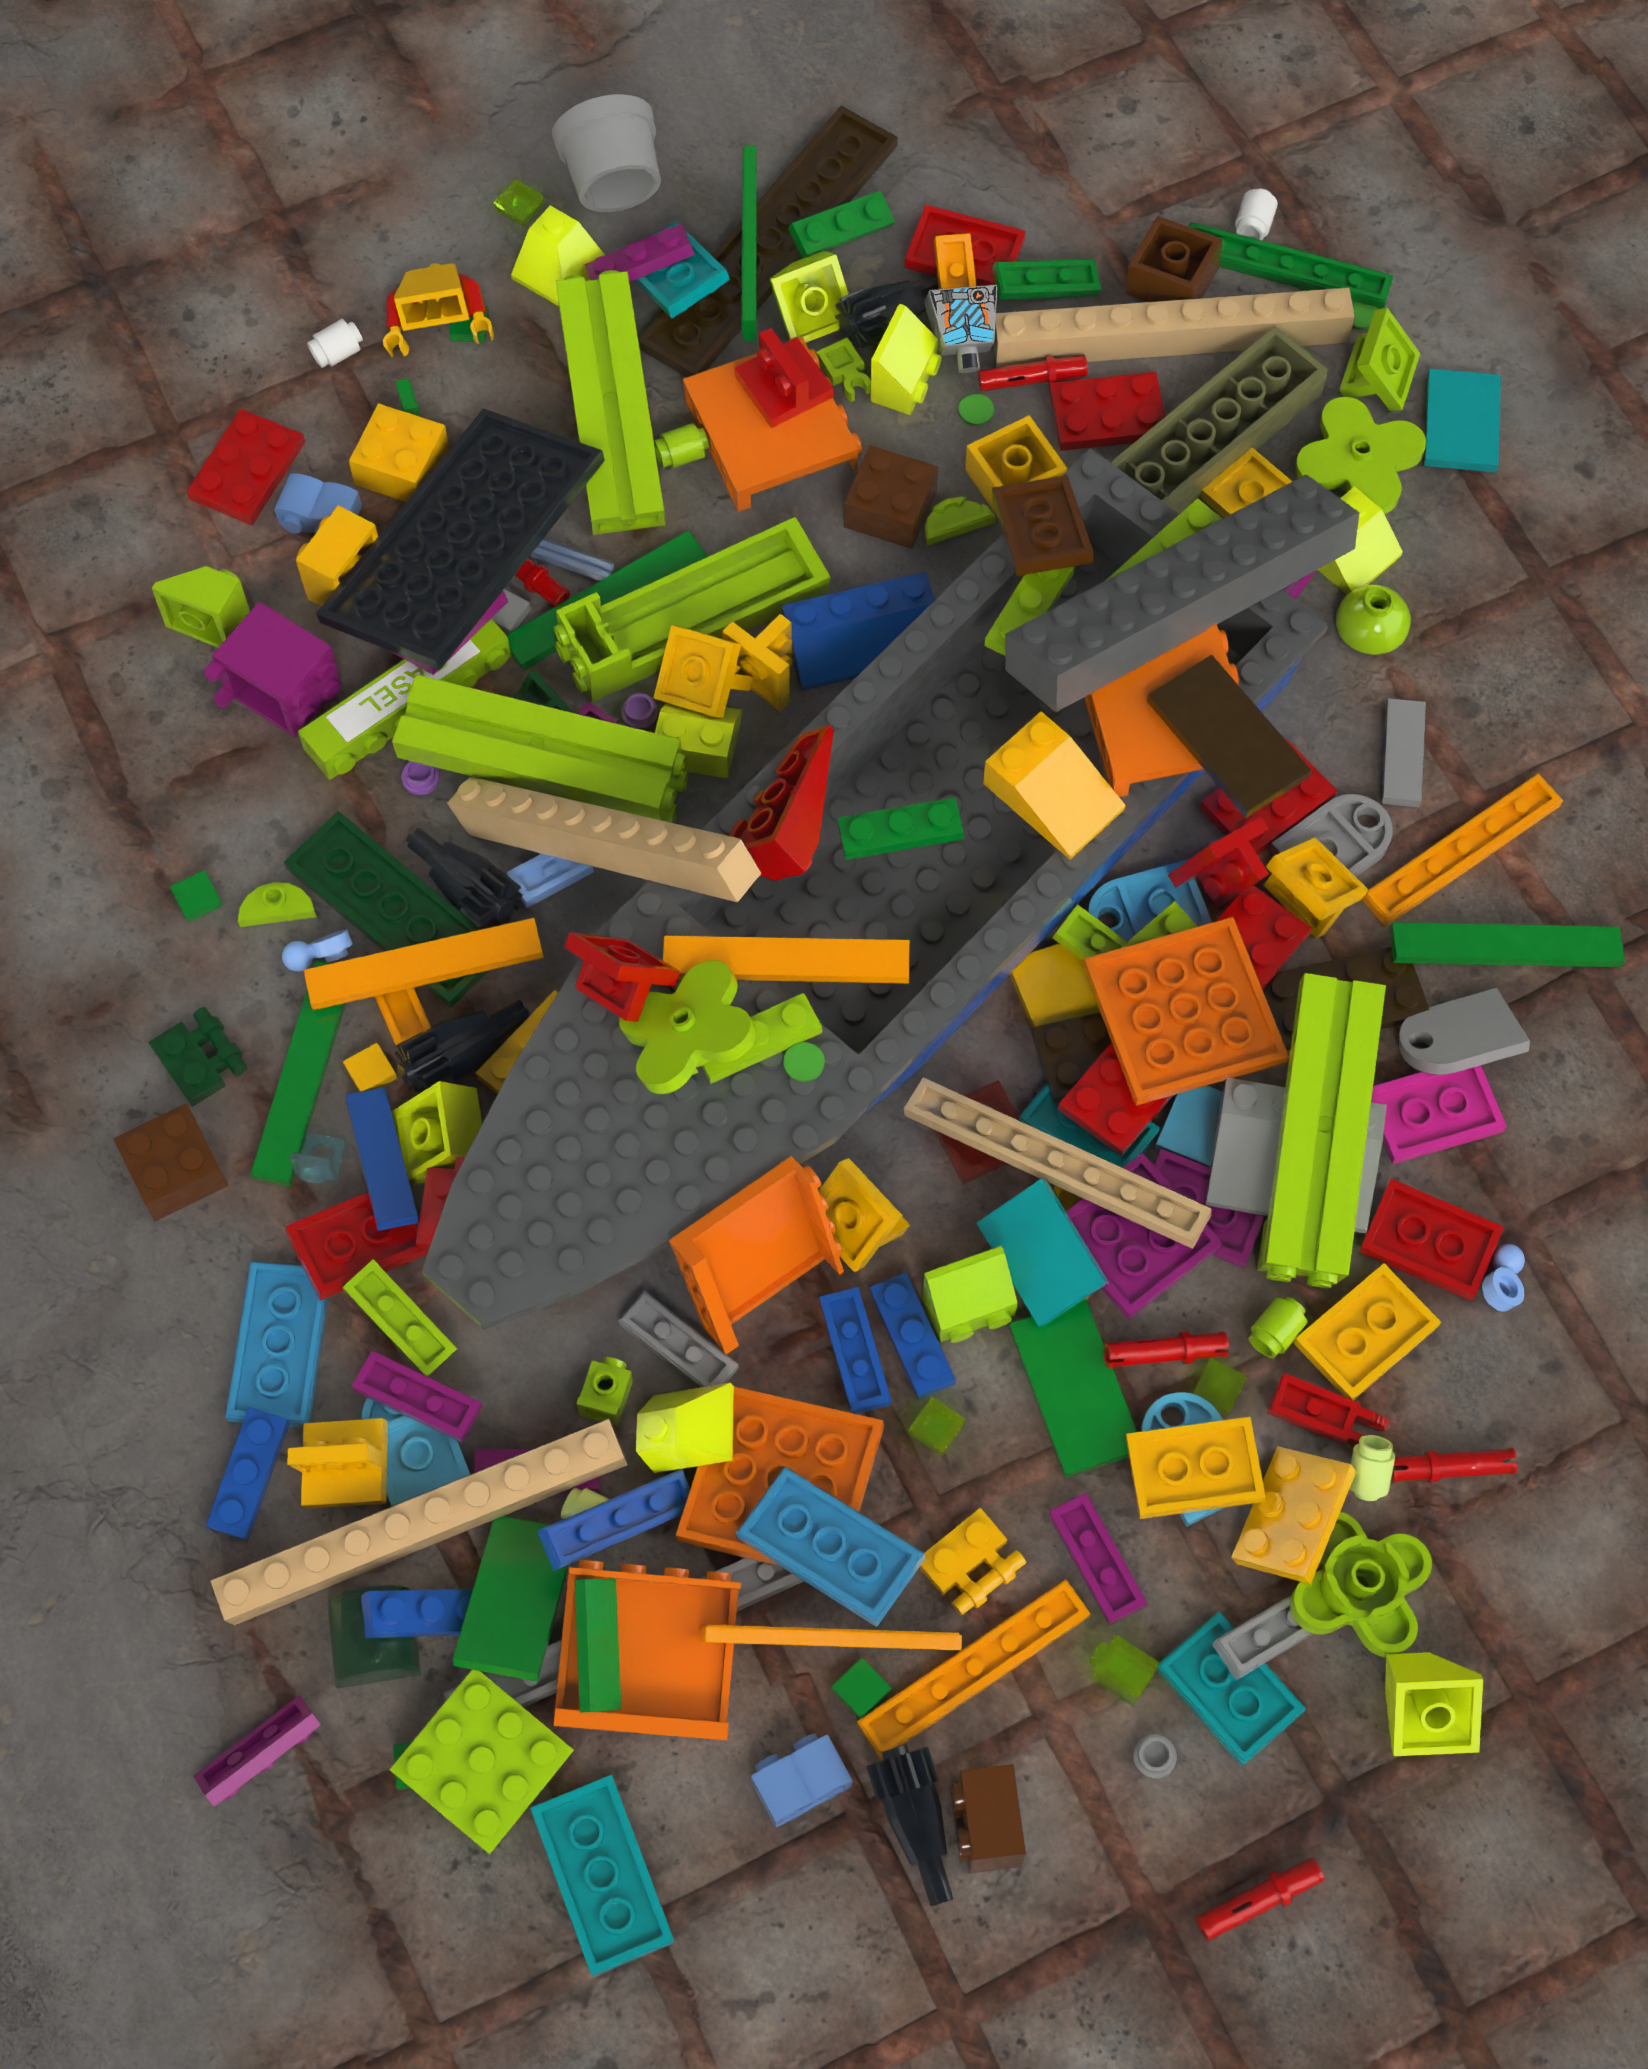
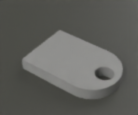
[1270,794,1393,877]
[1399,988,1530,1075]

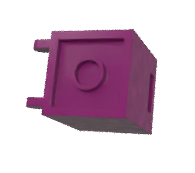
[204,601,342,738]

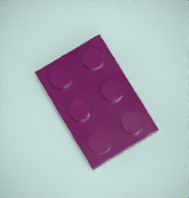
[1154,1149,1265,1268]

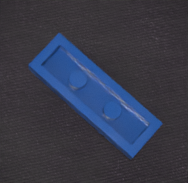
[869,1272,956,1400]
[819,1287,892,1414]
[206,1407,291,1541]
[361,1589,473,1638]

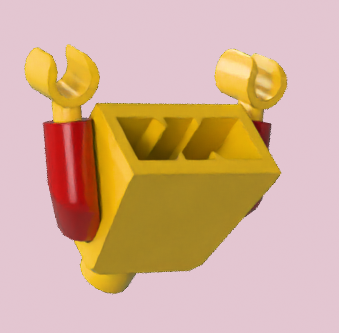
[383,263,494,357]

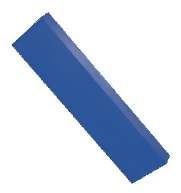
[346,1087,418,1231]
[537,1469,691,1571]

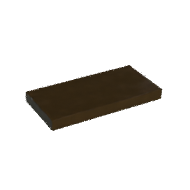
[1147,655,1311,818]

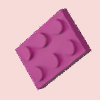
[1371,1065,1507,1165]

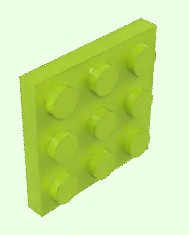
[390,1670,574,1855]

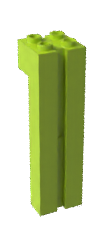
[556,270,665,535]
[553,517,830,703]
[392,674,689,824]
[1257,973,1386,1288]

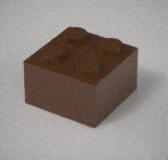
[1126,216,1223,302]
[844,445,938,549]
[113,1103,228,1221]
[951,1764,1026,1874]

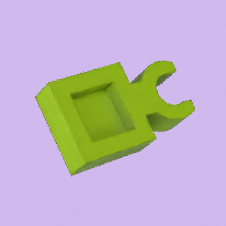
[816,337,871,402]

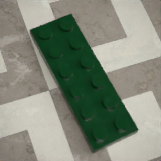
[284,811,490,1008]

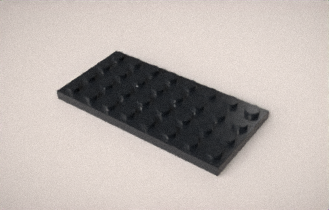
[316,408,605,671]

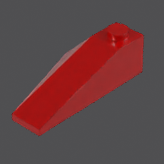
[729,725,834,881]

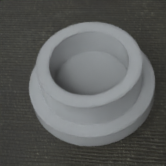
[1133,1734,1177,1779]

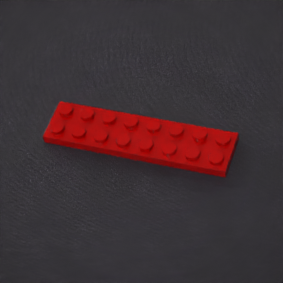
[1058,885,1312,1157]

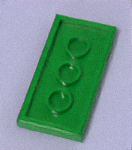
[1009,1299,1137,1478]
[453,1516,570,1682]

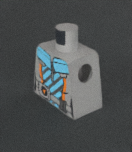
[925,285,997,373]

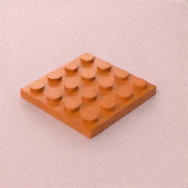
[1083,917,1289,1106]
[676,1387,884,1566]

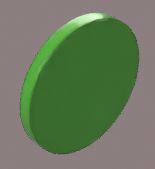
[1352,301,1377,330]
[958,394,994,426]
[783,1042,825,1082]

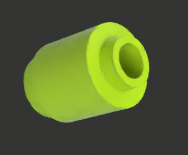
[654,423,709,469]
[1248,1297,1307,1359]

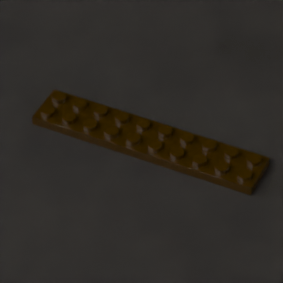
[638,106,898,377]
[1031,947,1430,1104]

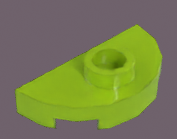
[924,496,995,546]
[238,882,317,927]

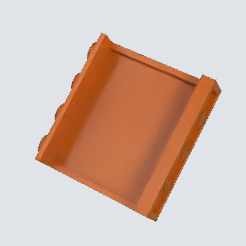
[683,337,862,512]
[1084,623,1239,797]
[669,1156,844,1355]
[553,1560,741,1740]

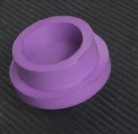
[621,693,659,730]
[401,761,440,795]

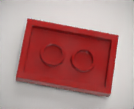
[904,204,1026,286]
[1049,372,1165,451]
[187,408,305,526]
[1200,739,1337,856]
[1359,1178,1504,1301]
[285,1192,429,1301]

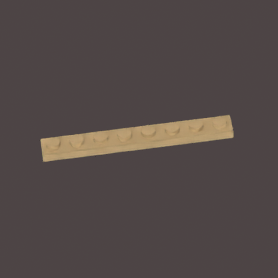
[904,1077,1212,1249]

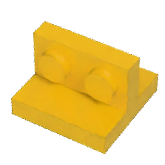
[722,614,793,712]
[653,625,753,718]
[1263,837,1369,939]
[819,1158,910,1272]
[287,1418,388,1509]

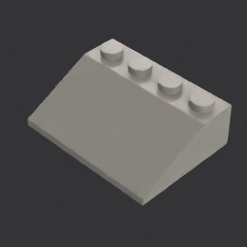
[1205,1078,1387,1233]

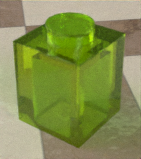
[1089,1635,1159,1707]

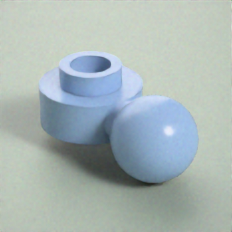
[282,929,353,972]
[1482,1244,1525,1312]

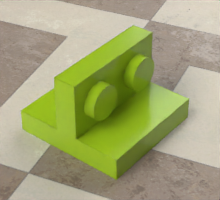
[1339,307,1420,412]

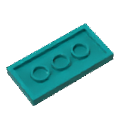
[530,1775,675,1977]

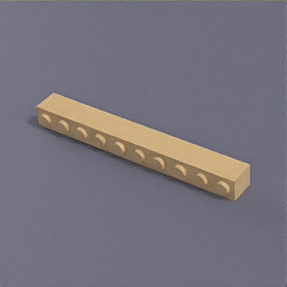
[993,288,1355,367]
[447,776,761,902]
[211,1419,628,1625]

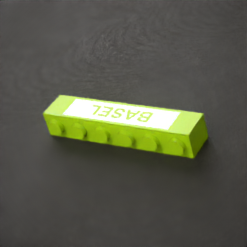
[298,619,511,780]

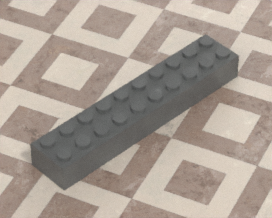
[1005,474,1360,712]

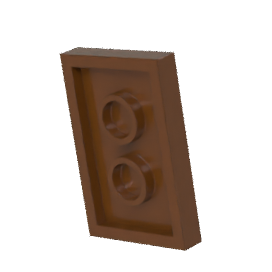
[992,475,1093,576]

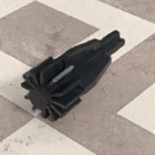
[835,275,939,349]
[406,828,523,929]
[395,1000,530,1094]
[866,1744,954,1906]

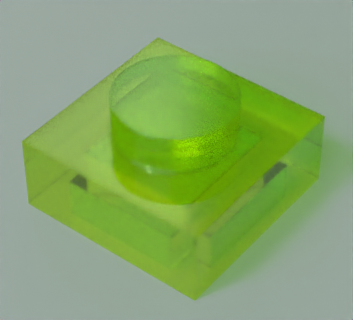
[494,178,544,227]
[1193,1358,1248,1416]
[908,1397,966,1457]

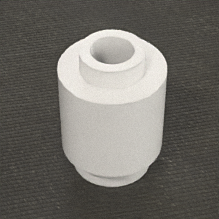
[1235,189,1278,240]
[307,319,363,368]

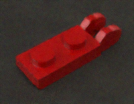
[1267,1373,1389,1448]

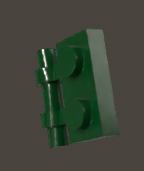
[148,1007,247,1107]

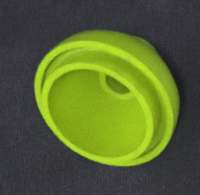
[1336,585,1411,655]

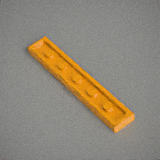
[1361,773,1563,927]
[304,918,544,1010]
[663,936,910,983]
[857,1579,1091,1760]
[701,1625,962,1650]

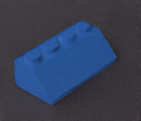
[782,572,935,691]

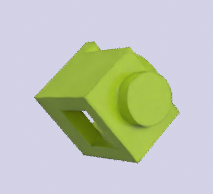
[576,1357,633,1427]

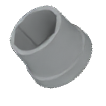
[551,94,661,212]

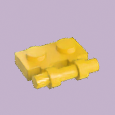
[919,1508,1026,1616]

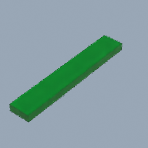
[742,145,757,342]
[1188,222,1394,309]
[506,530,709,671]
[1389,922,1625,967]
[250,961,346,1187]

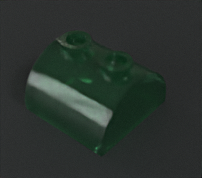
[327,1585,421,1689]

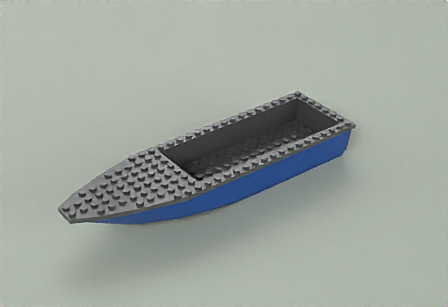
[422,448,1328,1330]

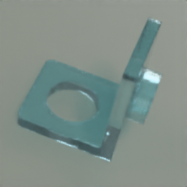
[290,1134,346,1183]

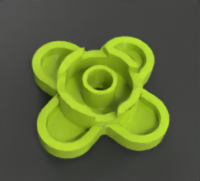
[1295,397,1426,514]
[619,960,757,1094]
[1290,1512,1432,1658]

